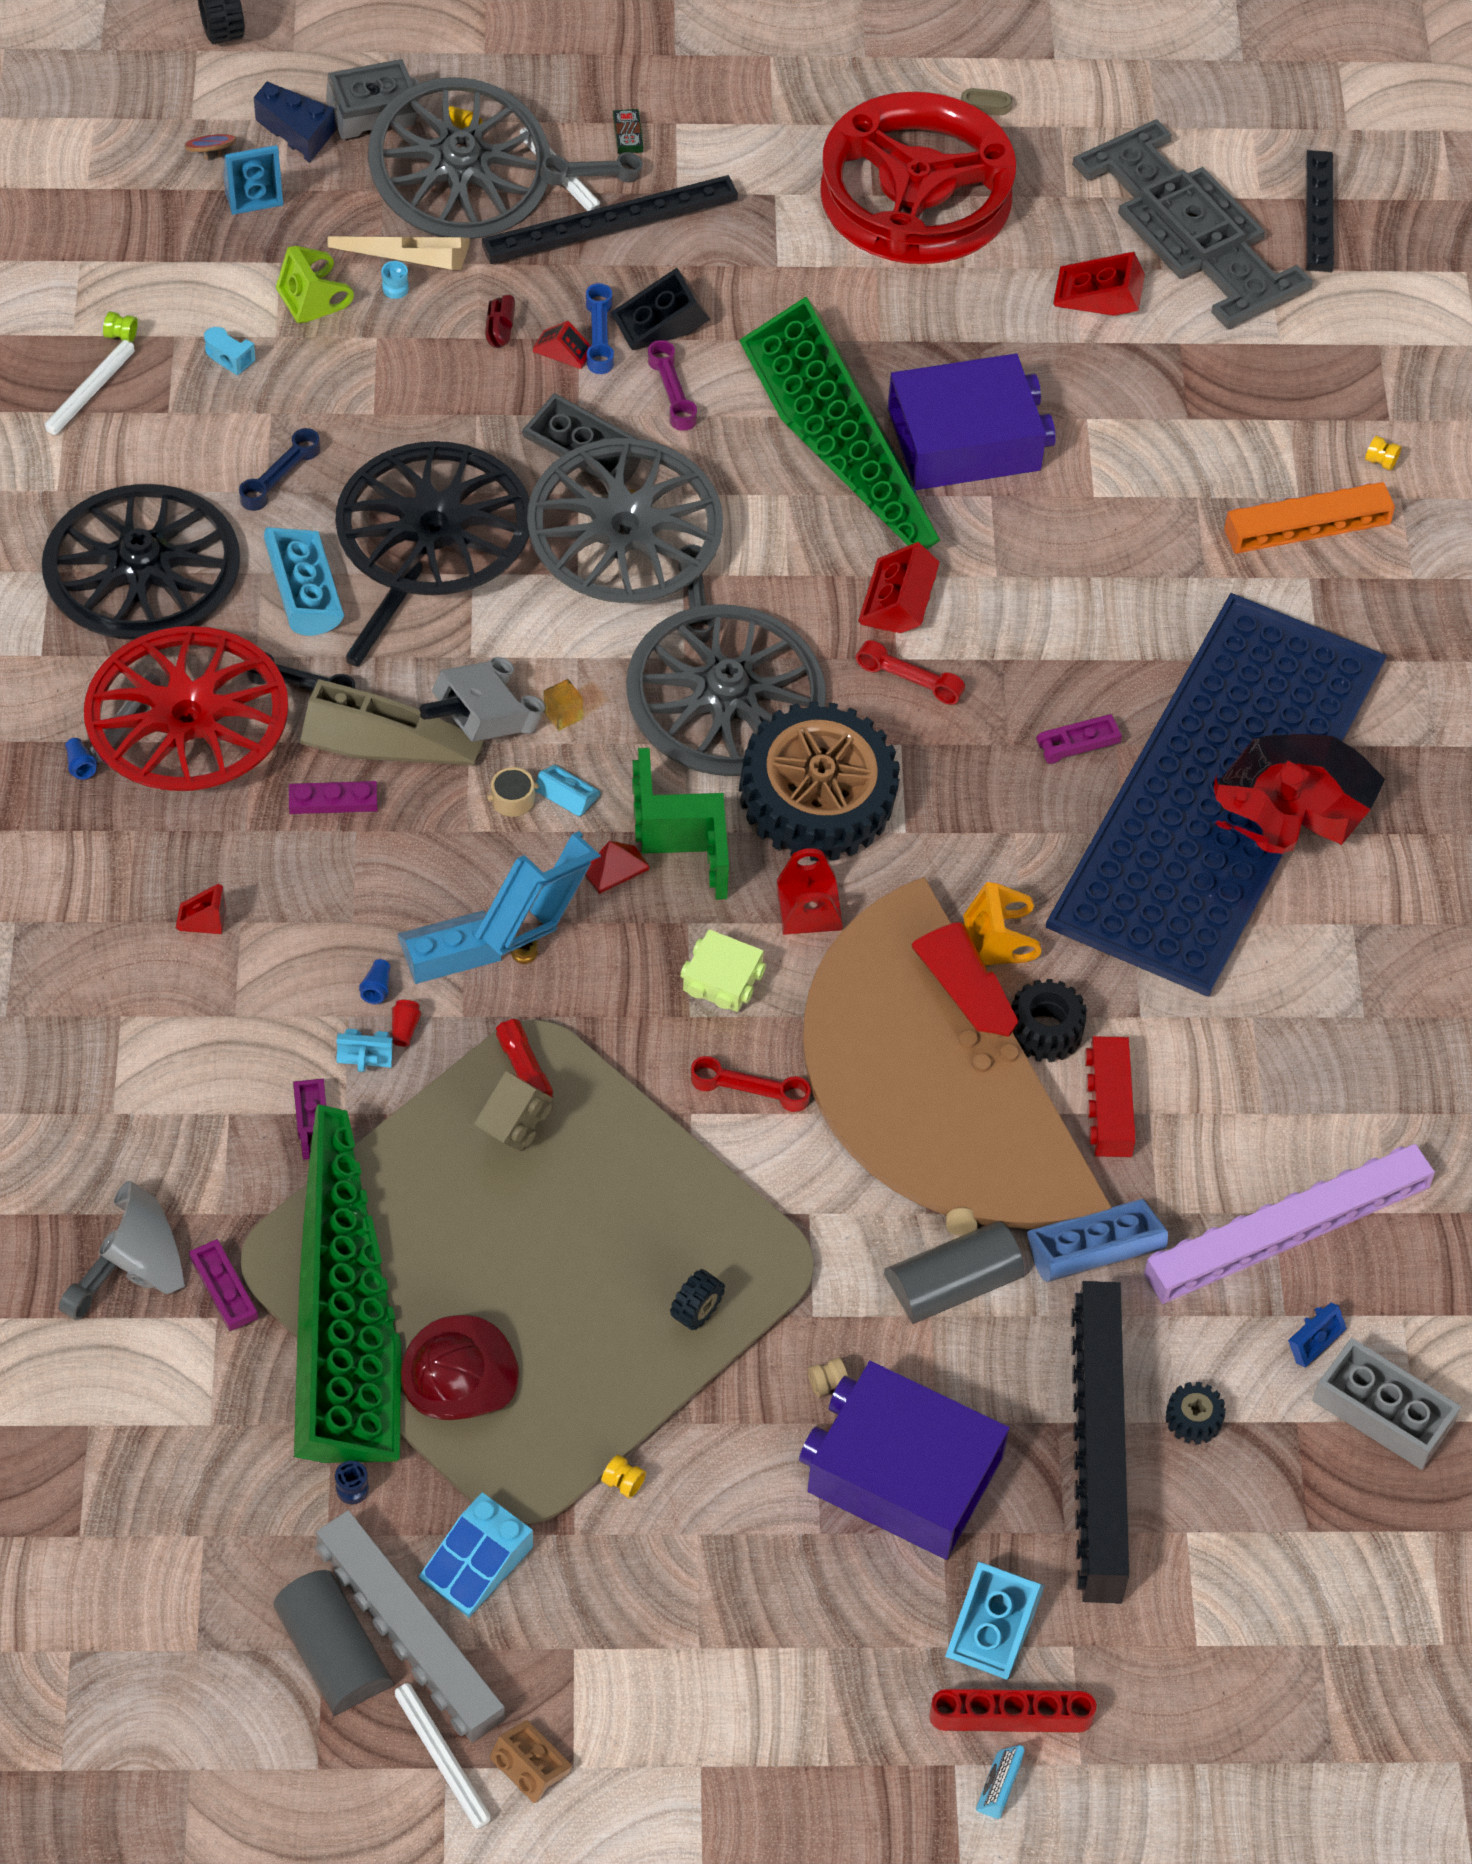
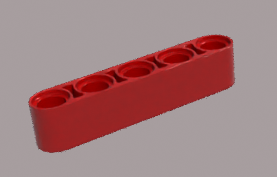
[929,1689,1097,1733]

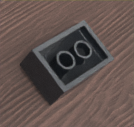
[611,268,710,350]

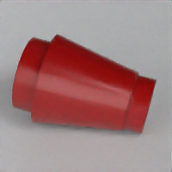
[392,999,422,1047]

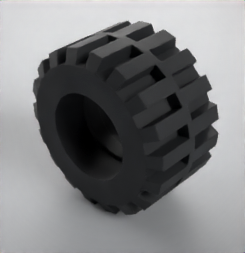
[198,0,245,44]
[1011,979,1087,1062]

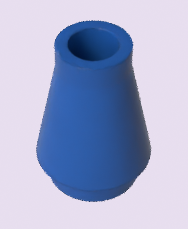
[65,738,97,780]
[359,959,390,1004]

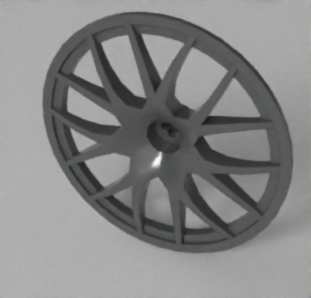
[368,77,551,239]
[527,438,723,603]
[626,604,826,776]

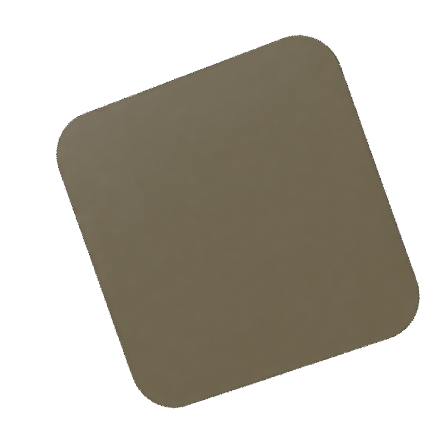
[241,1020,814,1525]

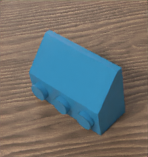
[397,910,501,984]

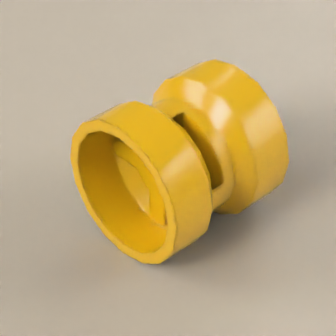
[1365,435,1402,471]
[601,1454,646,1499]

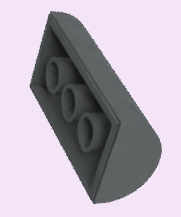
[522,393,641,484]
[884,1221,1024,1324]
[273,1570,394,1716]

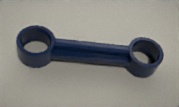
[239,428,320,511]

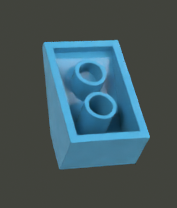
[223,145,283,215]

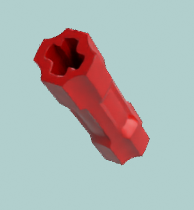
[496,1018,554,1098]

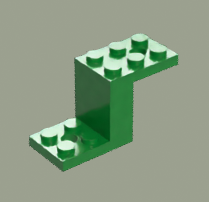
[632,748,729,900]

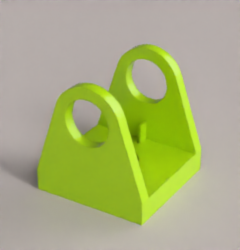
[275,246,354,323]

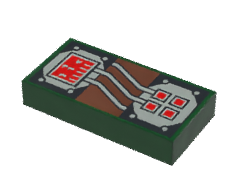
[613,109,643,154]

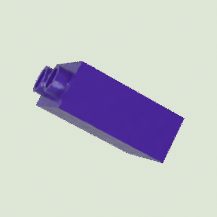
[887,353,1056,490]
[799,1360,1010,1560]

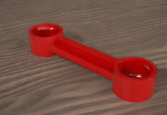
[855,640,965,705]
[691,1056,811,1112]

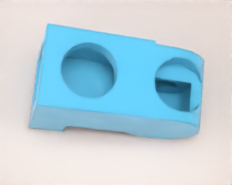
[204,327,256,376]

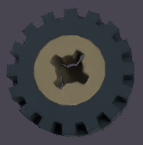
[670,1269,725,1331]
[1166,1382,1226,1445]

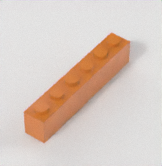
[1224,482,1395,554]

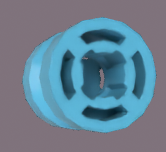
[381,261,409,299]

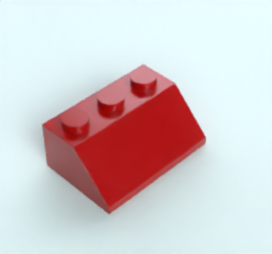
[858,542,940,633]

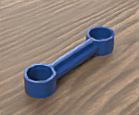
[586,283,614,374]

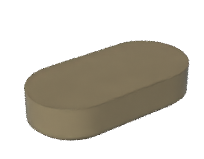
[961,88,1012,115]

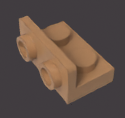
[490,1720,573,1803]

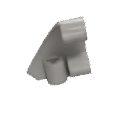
[99,1180,185,1294]

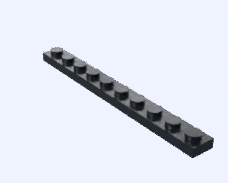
[482,175,738,264]

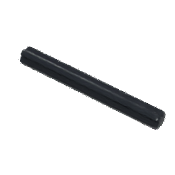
[346,561,423,667]

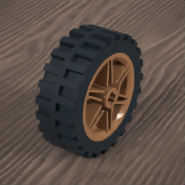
[739,701,900,861]

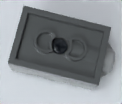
[326,59,421,139]

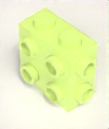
[680,929,766,1012]

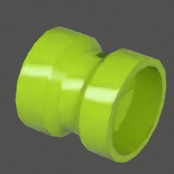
[103,311,138,342]

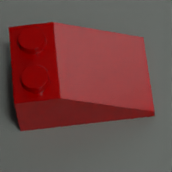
[1053,251,1145,316]

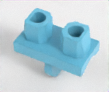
[336,1028,393,1072]

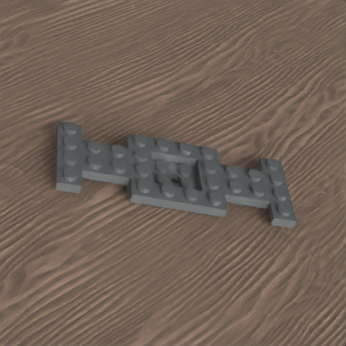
[1072,119,1313,329]

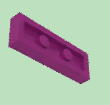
[289,781,377,814]
[189,1239,258,1332]

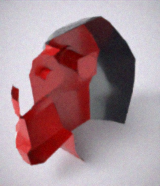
[1214,734,1385,854]

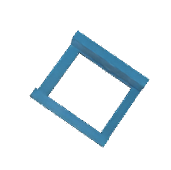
[474,831,601,956]

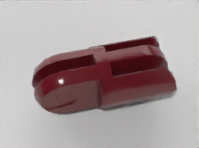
[485,295,515,348]

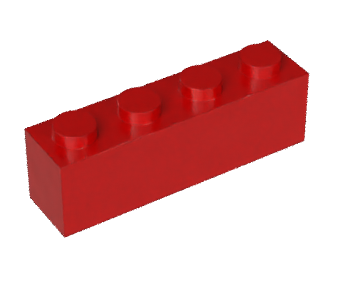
[1085,1036,1136,1157]

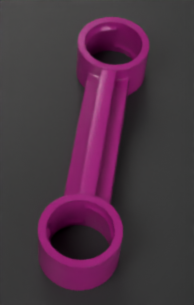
[648,340,697,431]

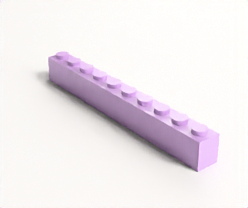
[1144,1144,1435,1304]

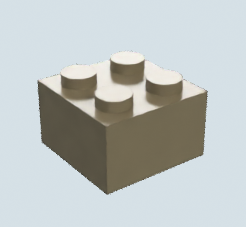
[474,1071,554,1151]

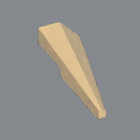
[328,236,470,270]

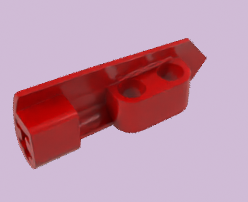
[912,922,1018,1037]

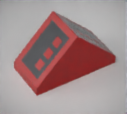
[533,321,591,369]
[175,883,226,934]

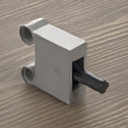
[419,657,545,742]

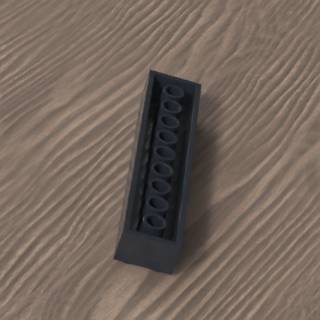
[1071,1281,1129,1604]

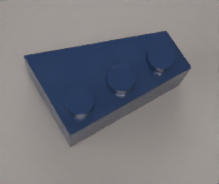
[253,81,336,163]

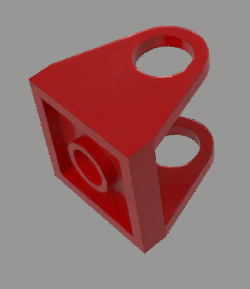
[776,848,843,935]

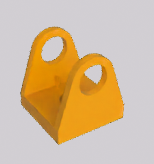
[963,882,1041,965]

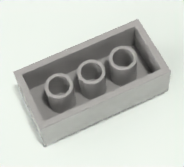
[1312,1337,1462,1470]

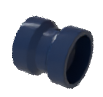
[335,1460,369,1505]

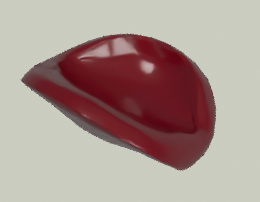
[401,1315,519,1421]

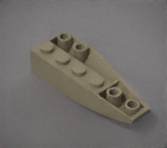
[300,679,484,766]

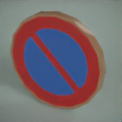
[184,134,237,160]

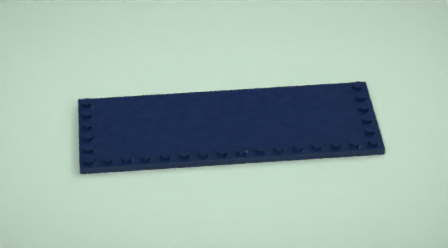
[1045,593,1387,997]

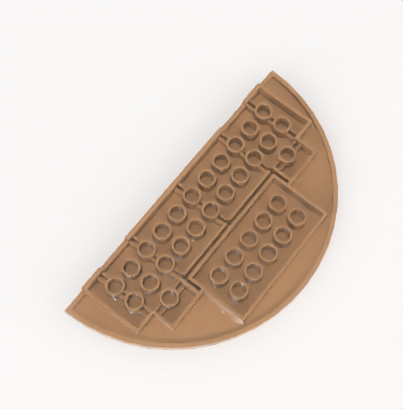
[803,877,1112,1229]

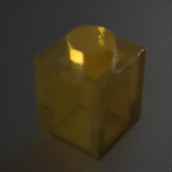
[543,679,583,731]

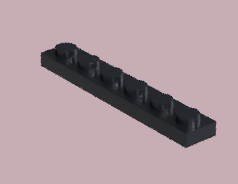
[1306,150,1334,272]

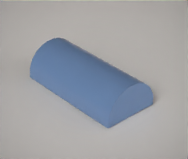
[1027,1199,1168,1282]

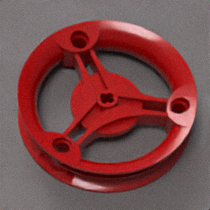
[820,92,1016,264]

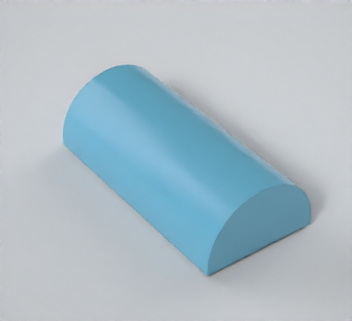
[264,527,344,636]

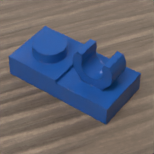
[1288,1302,1347,1368]

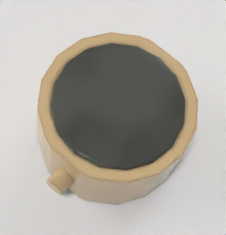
[487,767,539,817]

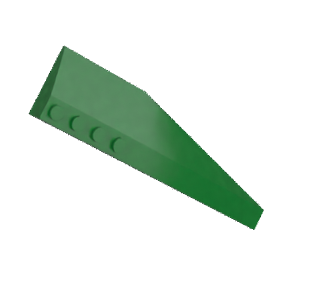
[739,296,941,549]
[294,1104,401,1463]

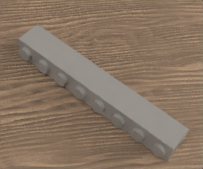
[315,1510,505,1743]

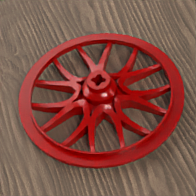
[84,626,289,791]

